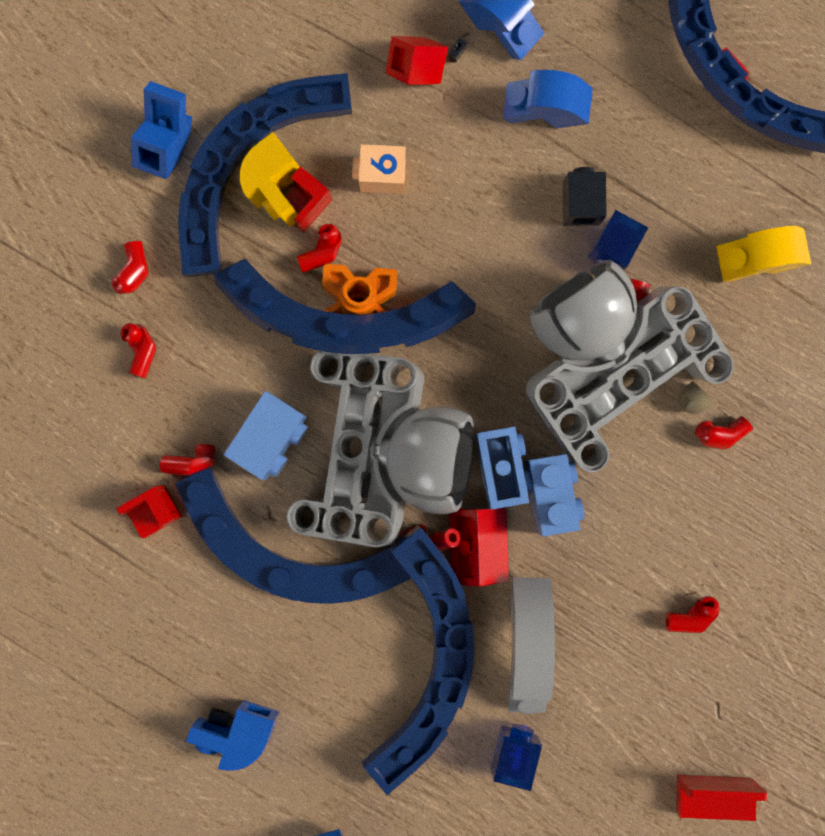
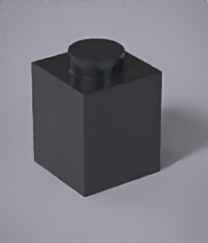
[562,167,607,226]

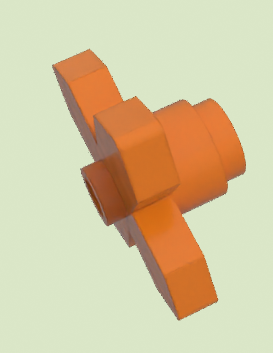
[322,264,397,315]

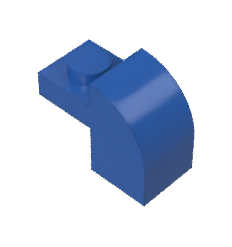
[458,0,545,60]
[503,70,593,129]
[131,81,192,180]
[186,700,279,771]

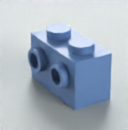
[224,391,308,480]
[474,427,533,510]
[524,454,584,537]

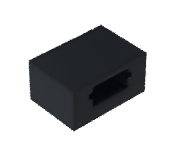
[449,38,467,62]
[207,707,230,728]

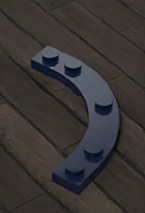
[668,0,825,154]
[178,73,352,277]
[214,258,476,354]
[175,467,411,604]
[362,525,474,795]

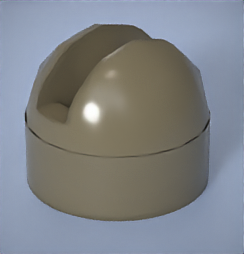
[679,381,713,414]

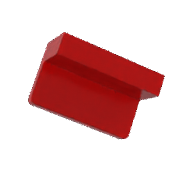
[449,508,509,587]
[676,774,767,821]

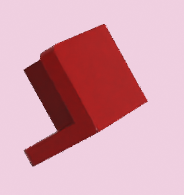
[385,36,448,85]
[285,166,332,233]
[116,485,182,538]

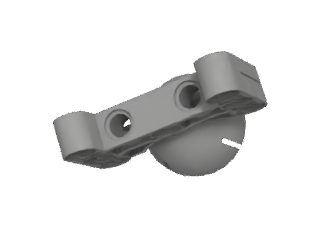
[526,260,734,472]
[286,351,474,547]

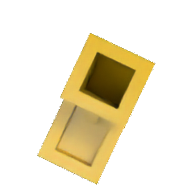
[240,132,299,227]
[716,226,811,282]

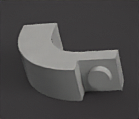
[507,577,555,714]

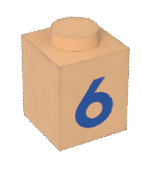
[352,144,406,194]

